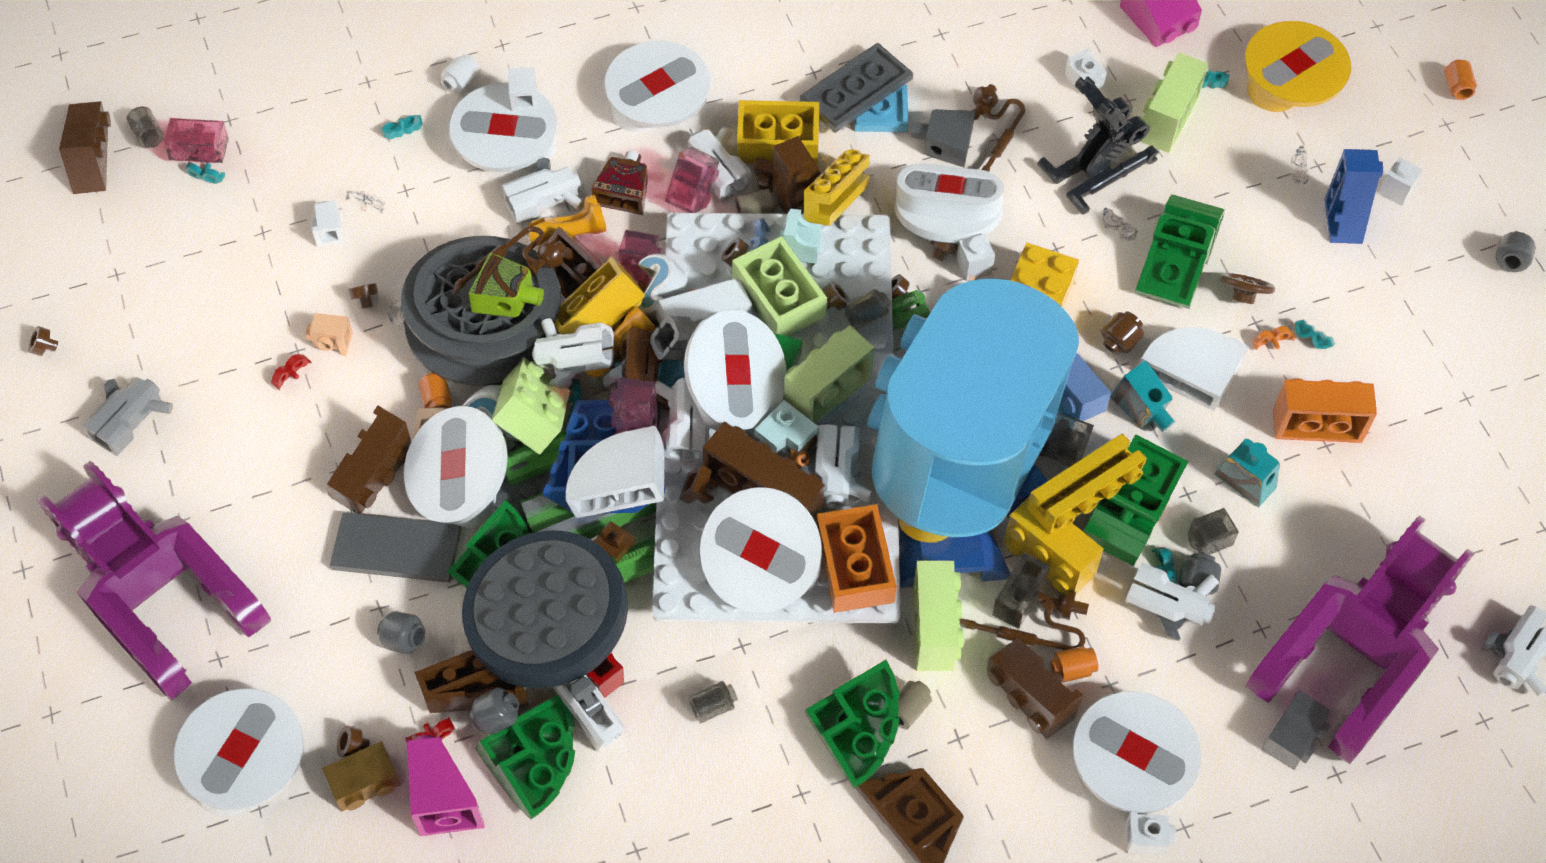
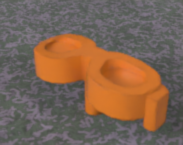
[1252,326,1295,350]

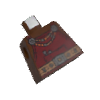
[591,150,648,215]

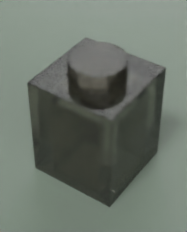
[1187,508,1239,555]

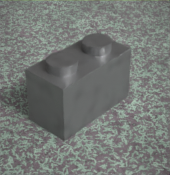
[1262,690,1332,770]

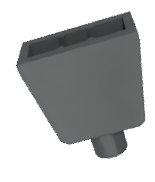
[911,109,975,167]

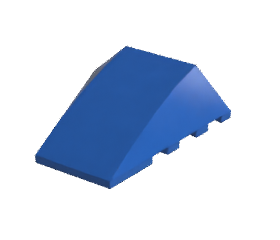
[543,399,666,514]
[899,529,1012,588]

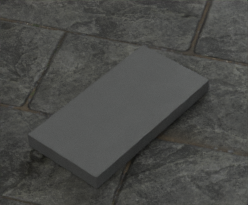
[800,42,913,133]
[330,512,461,583]

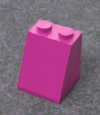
[1120,0,1202,47]
[407,735,485,837]

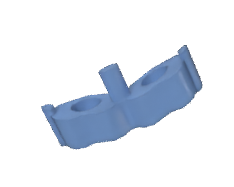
[750,218,771,251]

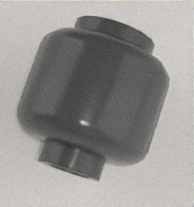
[1495,231,1536,273]
[1179,553,1222,597]
[377,611,426,654]
[470,687,519,735]

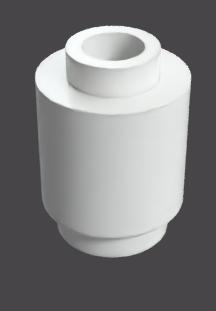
[440,54,479,92]

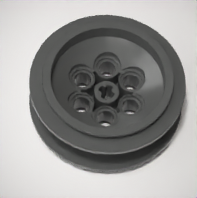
[401,236,561,386]

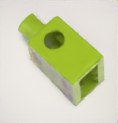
[469,253,544,317]

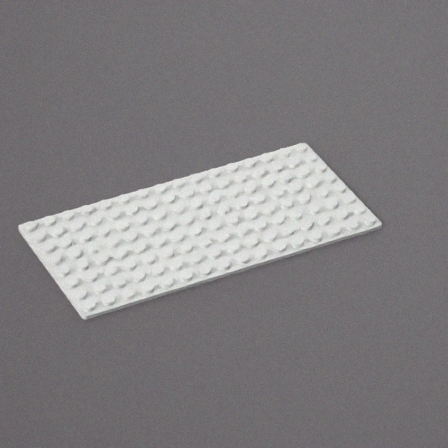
[652,213,901,623]

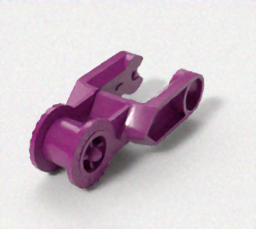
[37,460,271,701]
[1245,515,1475,765]

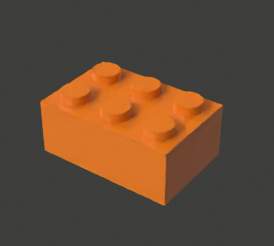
[1273,378,1377,443]
[816,504,897,613]

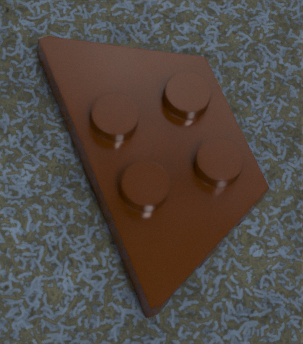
[856,768,964,863]

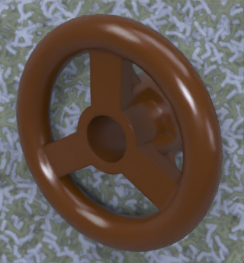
[1220,273,1276,304]

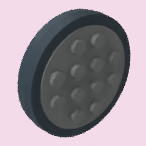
[462,530,628,689]

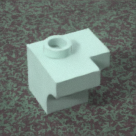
[780,209,822,264]
[754,400,818,454]

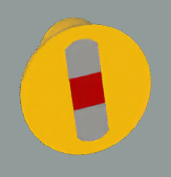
[1245,21,1351,112]

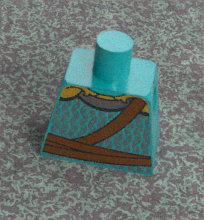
[1110,360,1176,433]
[1214,438,1280,508]

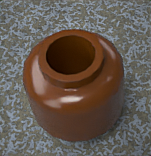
[1101,311,1144,354]

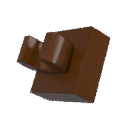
[753,157,773,190]
[679,465,718,504]
[594,521,635,564]

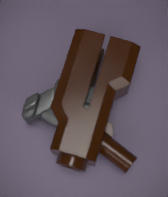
[603,328,670,413]

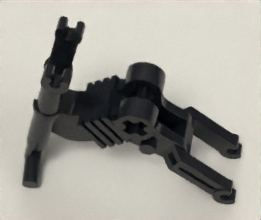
[1037,76,1159,215]

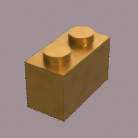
[322,741,401,812]

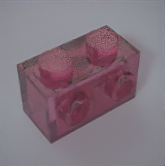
[163,118,229,163]
[665,146,720,213]
[618,230,663,285]
[610,378,658,434]

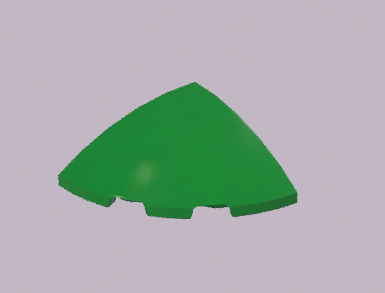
[447,500,529,589]
[805,659,900,789]
[475,695,575,820]

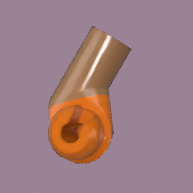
[789,435,818,469]

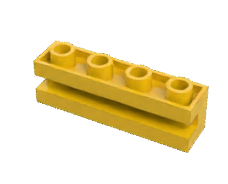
[804,149,870,226]
[1026,433,1147,534]

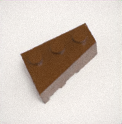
[59,101,111,194]
[773,136,821,214]
[547,227,604,299]
[326,405,411,514]
[987,638,1083,740]
[414,650,529,713]

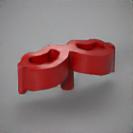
[270,354,312,391]
[405,716,455,743]

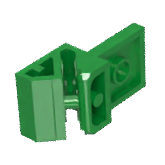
[1135,194,1225,309]
[1083,434,1189,567]

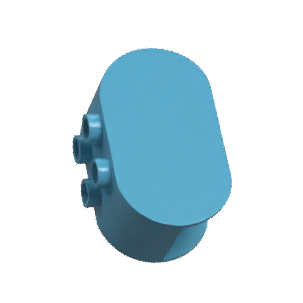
[867,279,1079,537]

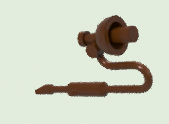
[971,84,1026,172]
[452,226,566,295]
[959,591,1089,650]

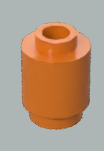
[1444,59,1477,100]
[418,373,453,409]
[1050,646,1098,683]

